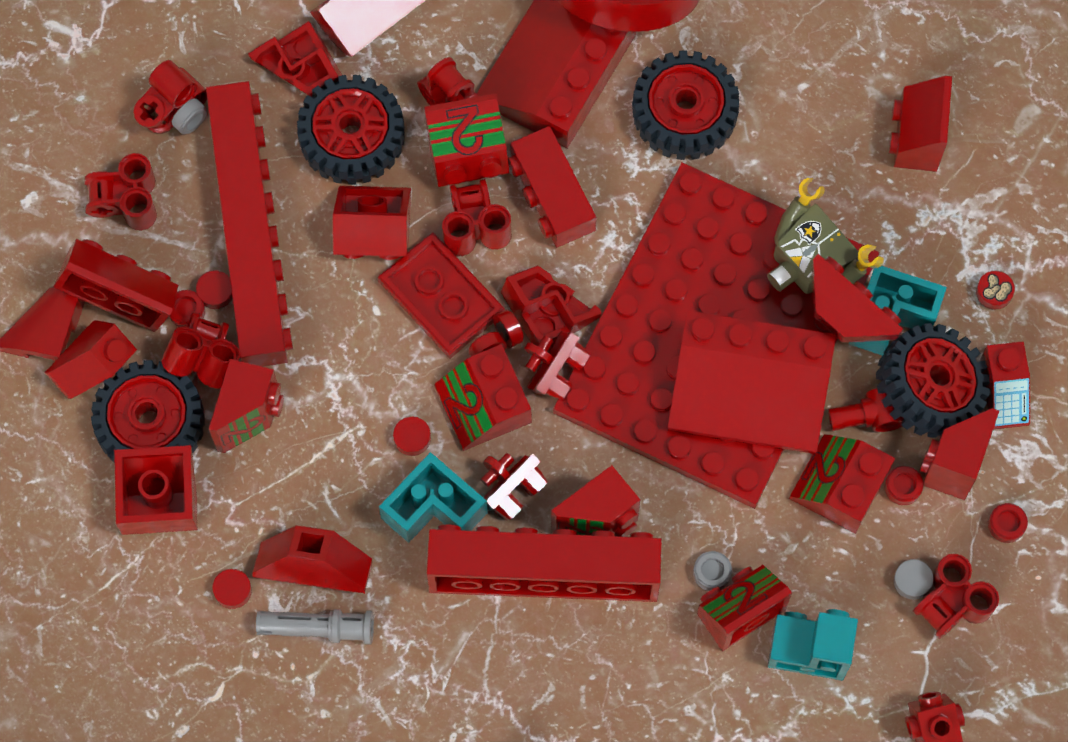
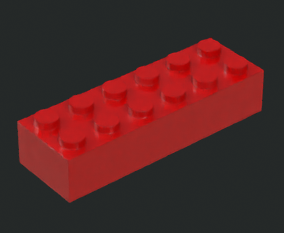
[427,524,662,602]

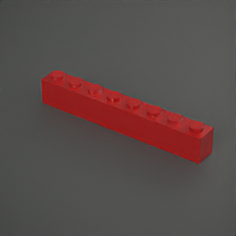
[206,81,293,367]

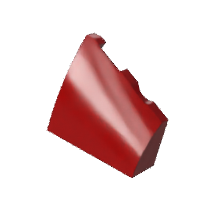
[248,21,342,97]
[501,265,602,346]
[0,287,85,361]

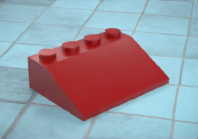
[476,0,636,149]
[667,310,836,454]

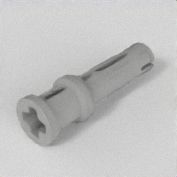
[256,609,374,645]

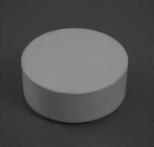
[172,99,207,134]
[693,551,732,591]
[894,559,933,600]

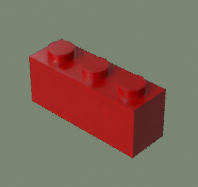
[508,126,597,248]

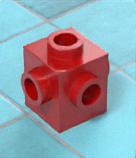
[905,692,965,742]

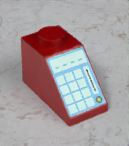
[980,341,1030,430]

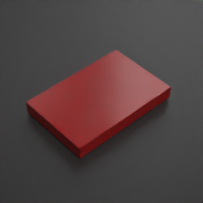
[378,232,505,359]

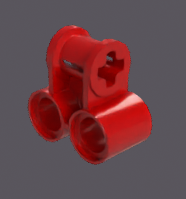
[417,57,478,106]
[133,60,207,134]
[84,153,157,231]
[442,179,512,256]
[161,312,240,388]
[913,554,999,639]

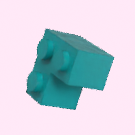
[849,266,947,356]
[379,452,488,543]
[767,609,858,681]

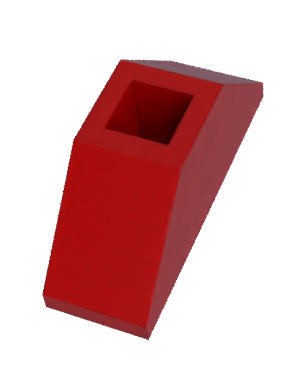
[811,254,903,343]
[252,525,373,594]

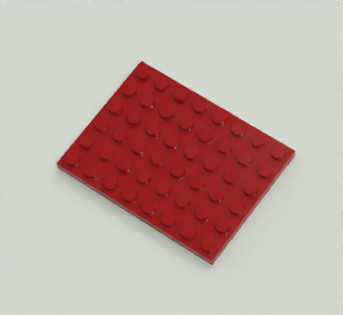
[553,162,880,509]

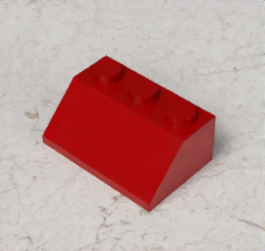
[53,239,179,332]

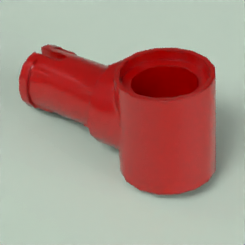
[828,388,904,432]

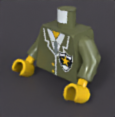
[767,178,884,294]

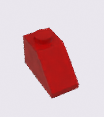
[44,320,137,399]

